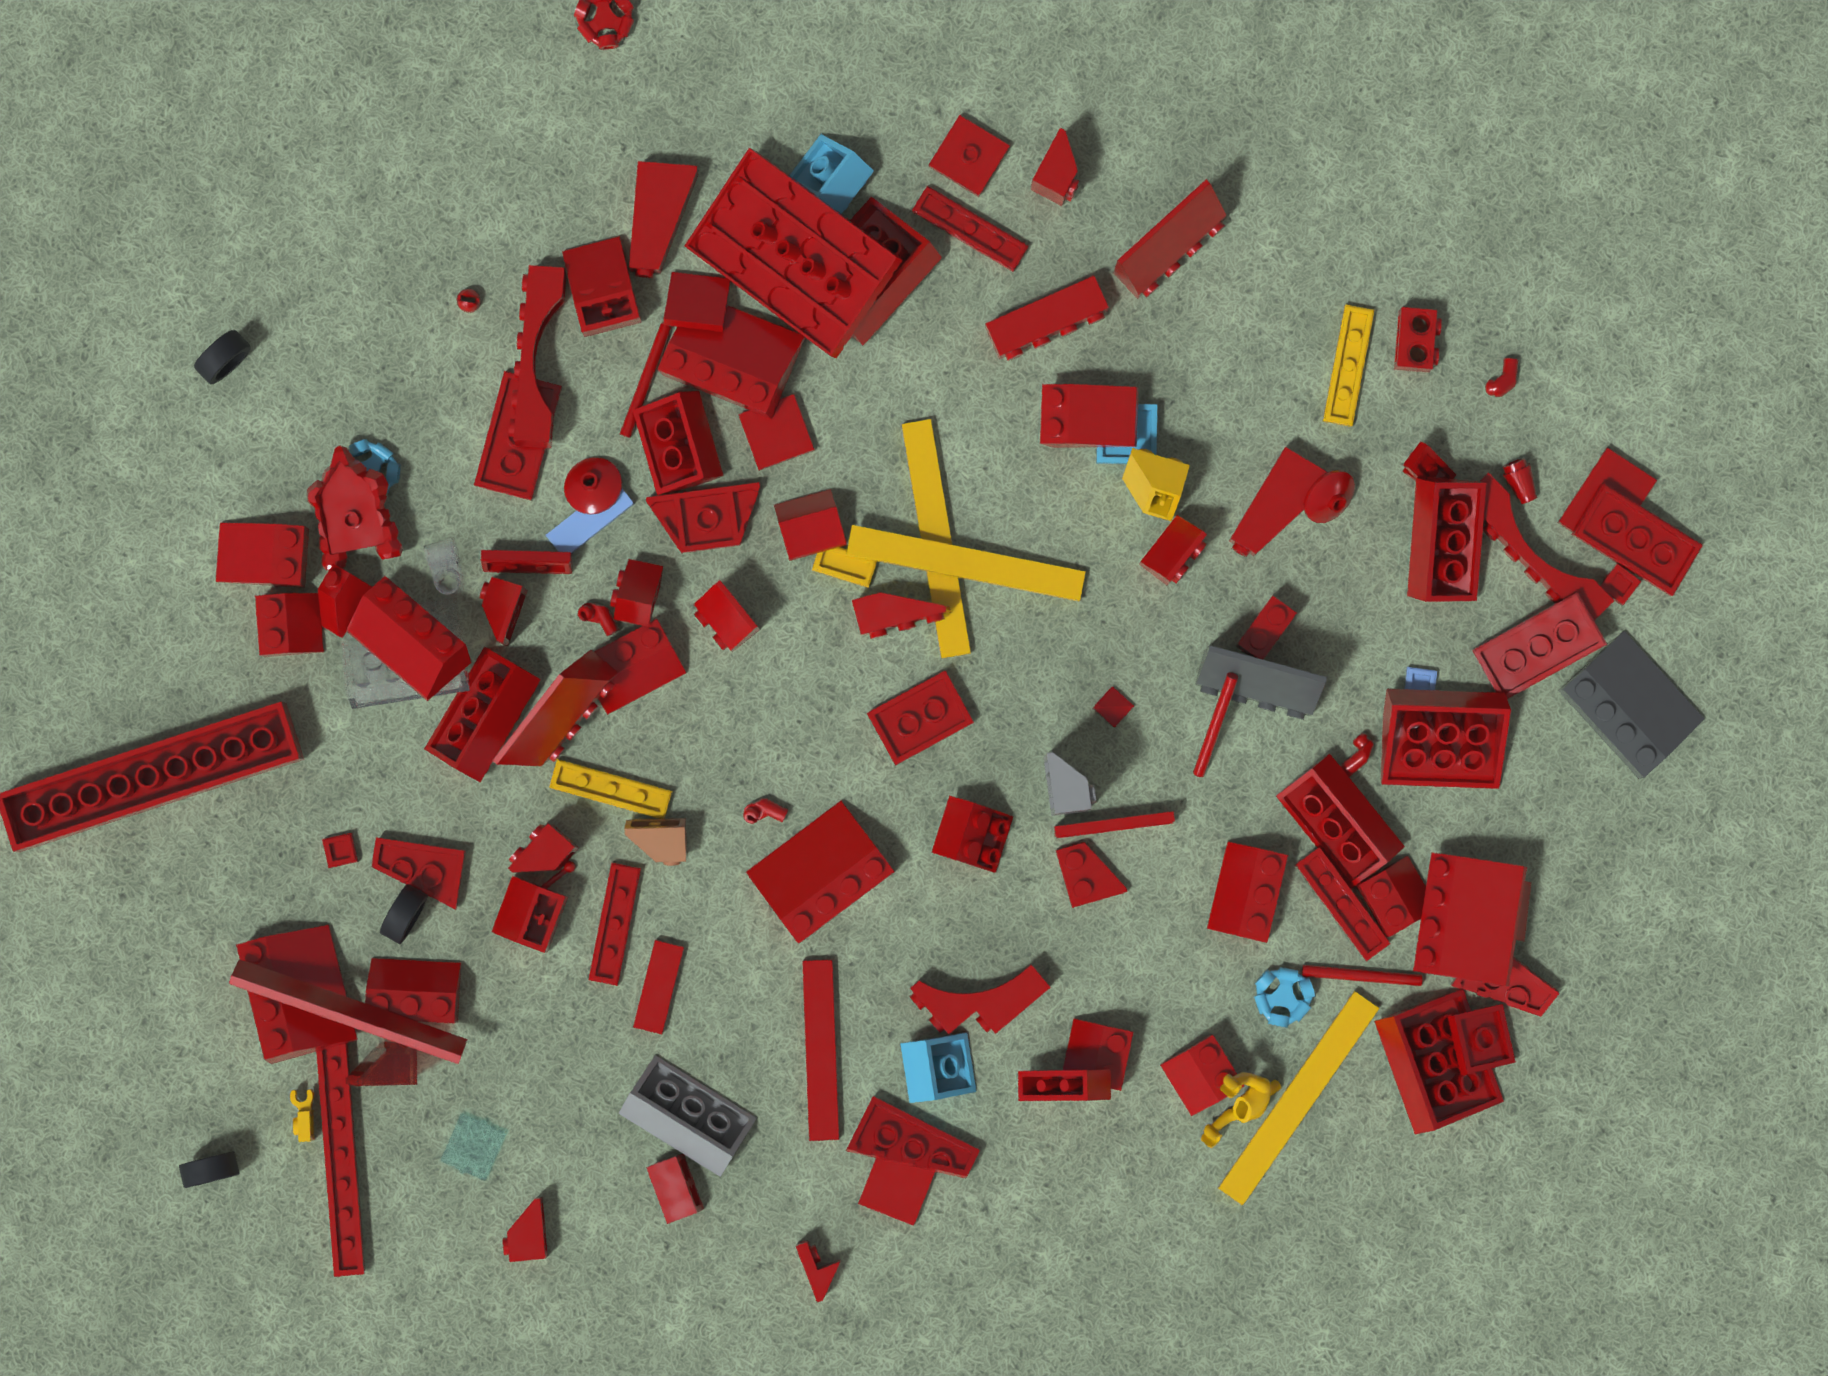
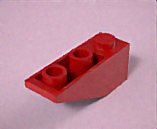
[852,592,951,639]

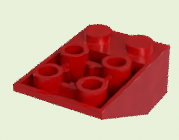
[562,236,642,337]

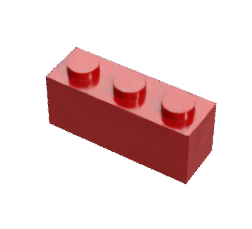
[1018,1069,1111,1101]

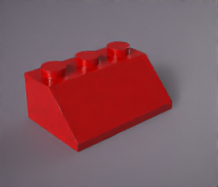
[633,391,724,495]
[594,619,686,715]
[1207,842,1288,943]
[365,958,461,1023]

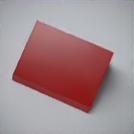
[774,489,847,561]

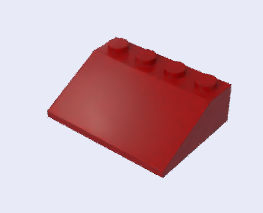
[1114,179,1226,299]
[850,196,942,345]
[657,305,806,419]
[492,650,618,766]
[1381,688,1511,789]
[746,801,895,944]
[1413,852,1527,986]
[236,925,358,1064]
[1374,989,1504,1134]

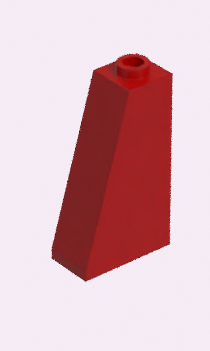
[629,161,699,278]
[1229,447,1328,557]

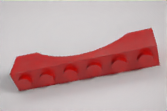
[509,265,567,449]
[1480,473,1615,621]

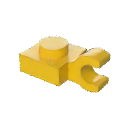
[290,1089,315,1142]

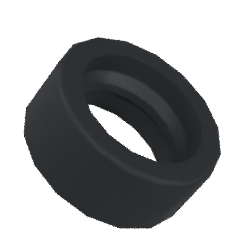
[194,330,251,385]
[380,884,428,944]
[179,1151,240,1188]

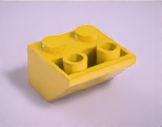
[1122,448,1190,521]

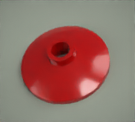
[564,457,622,515]
[1304,470,1355,523]

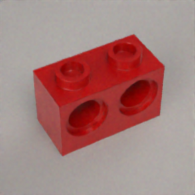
[1394,307,1442,373]

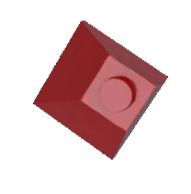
[479,577,528,646]

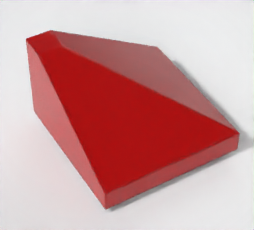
[1092,686,1134,728]

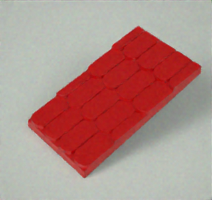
[684,148,903,359]

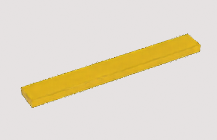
[902,419,971,659]
[846,525,1085,602]
[1218,991,1379,1205]

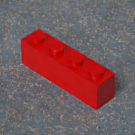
[985,276,1109,361]

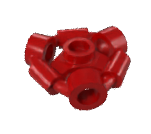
[574,0,634,50]

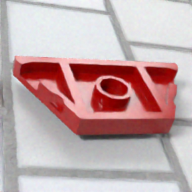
[646,482,760,554]

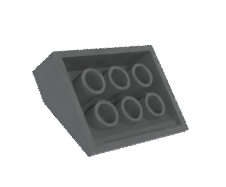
[1558,631,1705,779]
[1195,645,1327,720]

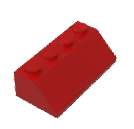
[1407,478,1487,602]
[347,576,472,701]
[424,646,541,782]
[1276,753,1405,889]

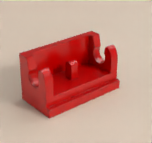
[646,1153,704,1224]

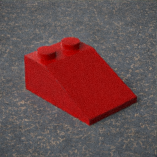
[1040,384,1139,448]
[216,523,309,588]

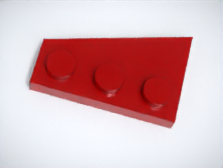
[371,837,466,910]

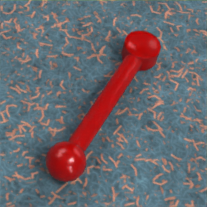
[541,861,576,888]

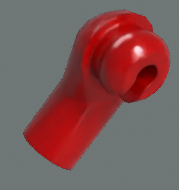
[1485,358,1519,397]
[578,602,620,637]
[1340,733,1374,777]
[743,798,789,824]

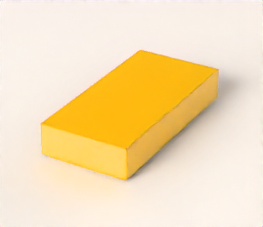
[812,547,877,588]

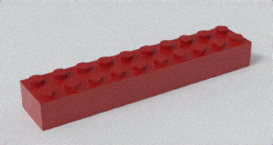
[0,701,305,852]

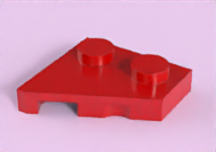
[1056,842,1127,908]

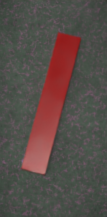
[802,960,839,1141]

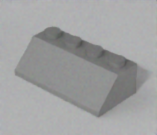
[1044,752,1096,816]
[618,1055,757,1177]

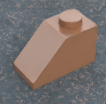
[624,818,687,866]

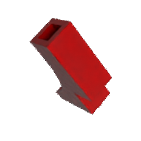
[909,964,1051,1034]

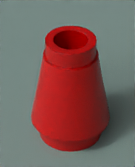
[1503,458,1538,504]

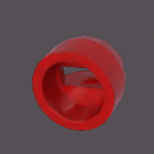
[457,288,481,313]

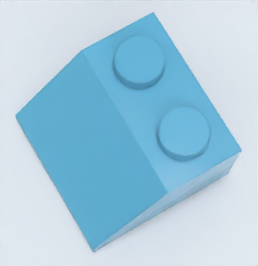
[789,134,874,214]
[900,1033,976,1103]

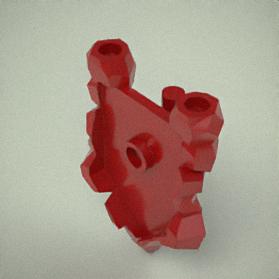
[307,445,403,571]

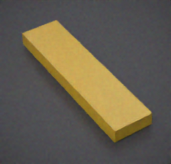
[1322,304,1374,427]
[549,759,672,819]

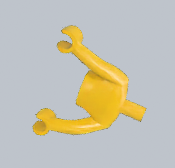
[1200,1072,1281,1148]

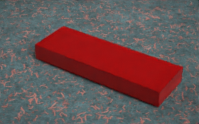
[480,550,573,574]
[633,940,684,1035]

